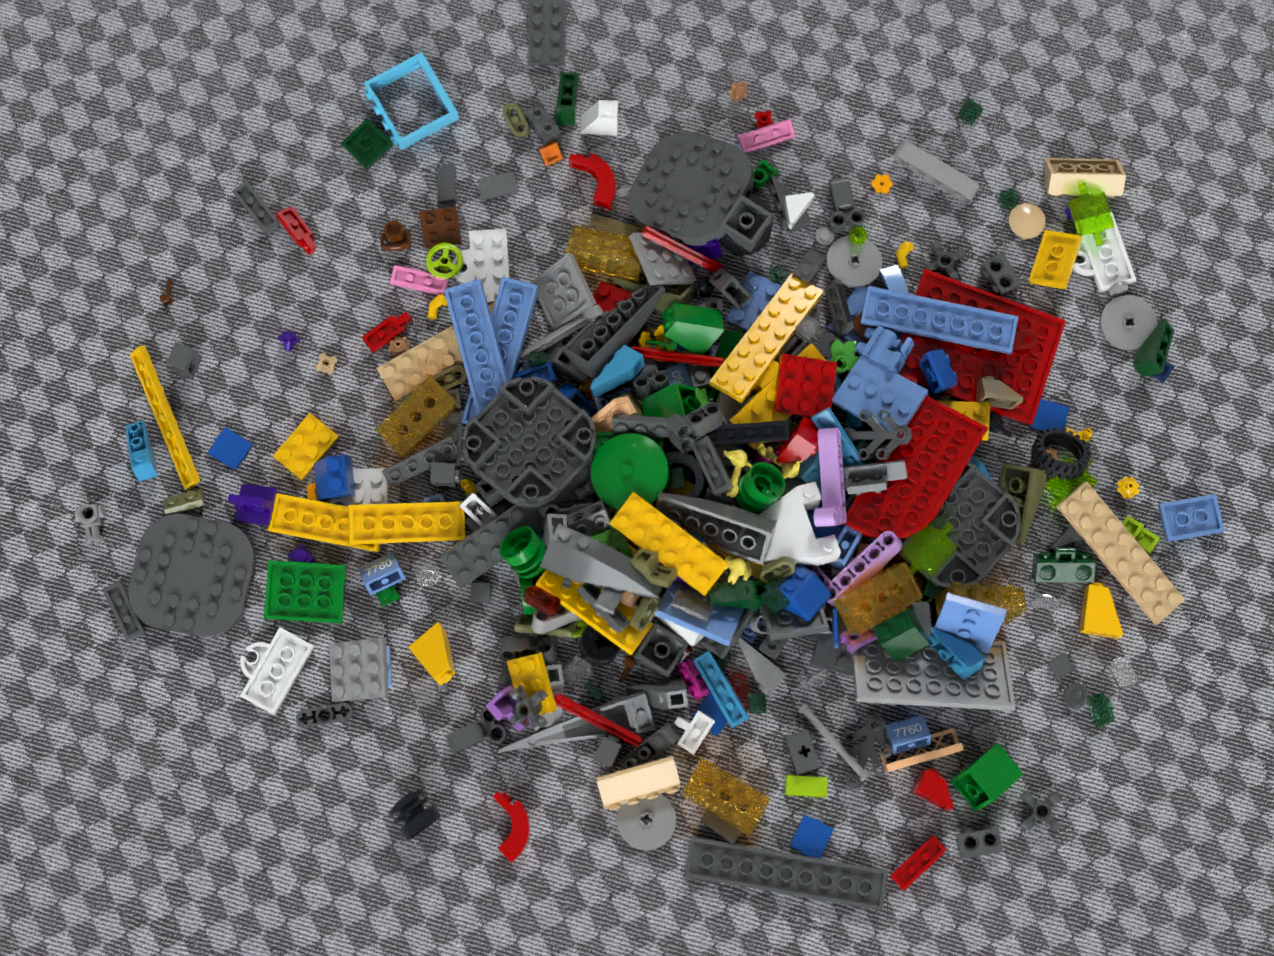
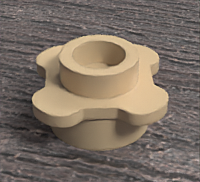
[316,353,337,374]

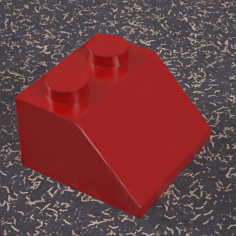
[776,416,819,463]
[910,768,954,811]

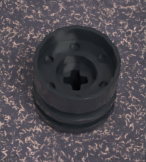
[579,625,621,667]
[388,788,441,841]

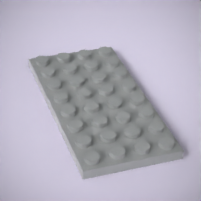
[851,637,1016,711]

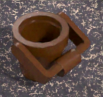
[380,220,411,251]

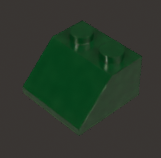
[872,609,930,662]

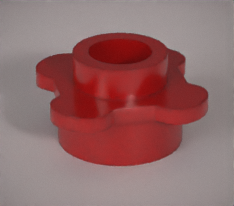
[754,110,774,129]

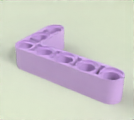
[814,428,847,527]
[801,531,902,607]

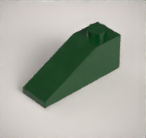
[556,72,579,126]
[1133,319,1174,377]

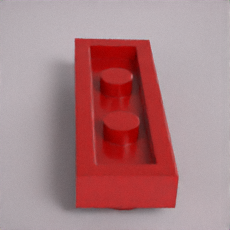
[889,835,947,891]

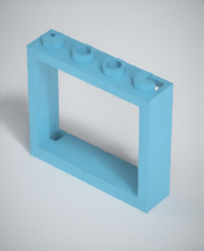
[364,52,459,150]

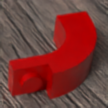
[568,153,616,211]
[493,791,530,863]

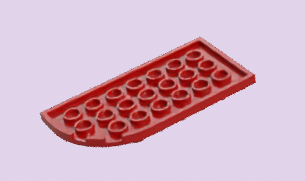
[843,396,988,540]

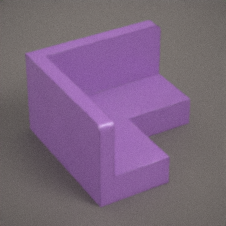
[485,684,531,731]

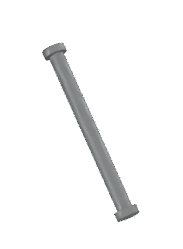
[798,703,871,782]

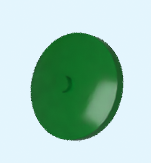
[591,433,669,510]

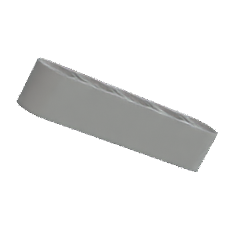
[892,140,980,203]
[531,586,604,634]

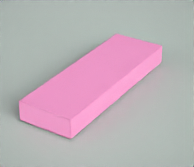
[737,119,795,153]
[390,265,449,296]

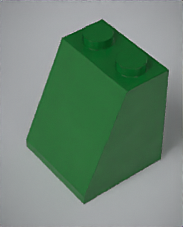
[662,303,724,355]
[641,383,699,418]
[950,743,1023,812]

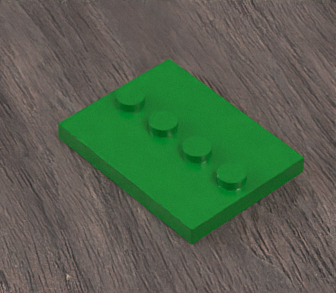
[264,560,347,624]

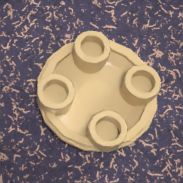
[1008,203,1046,240]

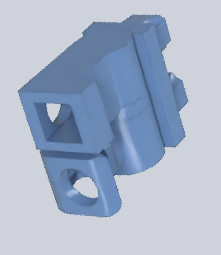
[855,325,914,374]

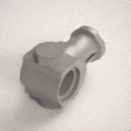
[75,504,105,544]

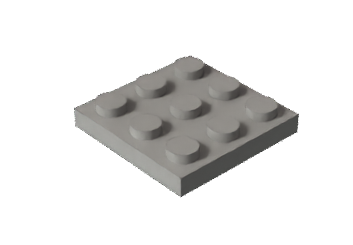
[629,233,696,285]
[531,253,596,331]
[329,638,389,703]

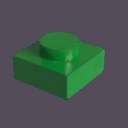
[376,585,400,607]

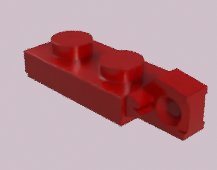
[276,206,317,255]
[362,311,412,354]

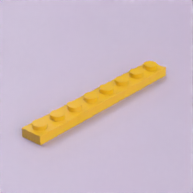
[130,345,200,490]

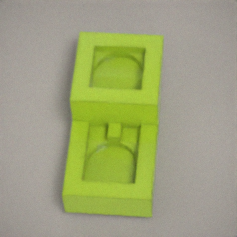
[1122,515,1160,555]
[785,775,828,798]

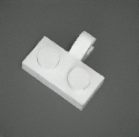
[674,711,715,755]

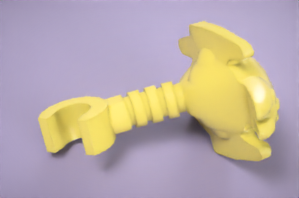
[757,444,803,479]
[723,450,752,498]
[724,555,752,585]

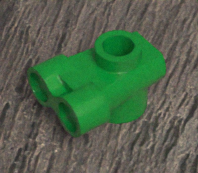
[752,159,779,190]

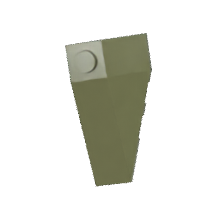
[613,270,696,313]
[999,463,1047,545]

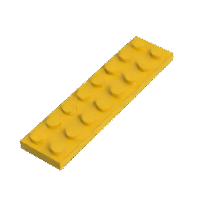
[709,273,824,403]

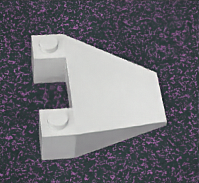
[759,482,841,565]

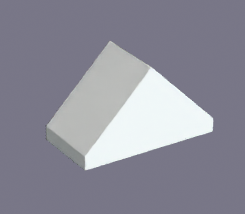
[784,192,815,229]
[459,492,498,526]

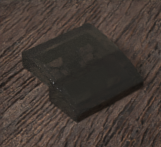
[671,581,714,622]

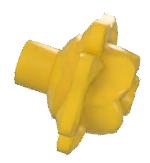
[1116,476,1140,499]

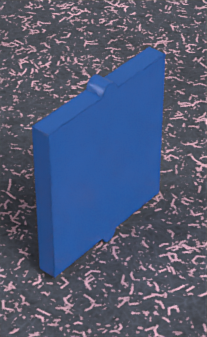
[1029,399,1070,431]
[207,427,253,471]
[833,609,839,648]
[691,693,728,737]
[790,814,834,859]

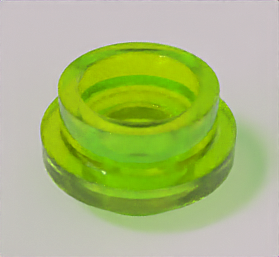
[848,226,867,245]

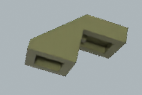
[631,549,678,588]

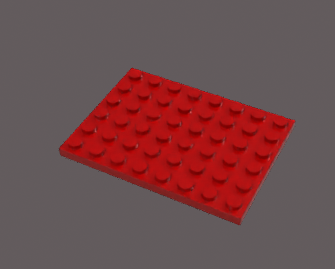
[896,269,1066,426]

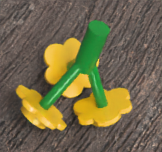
[638,324,677,363]

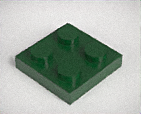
[340,119,394,170]

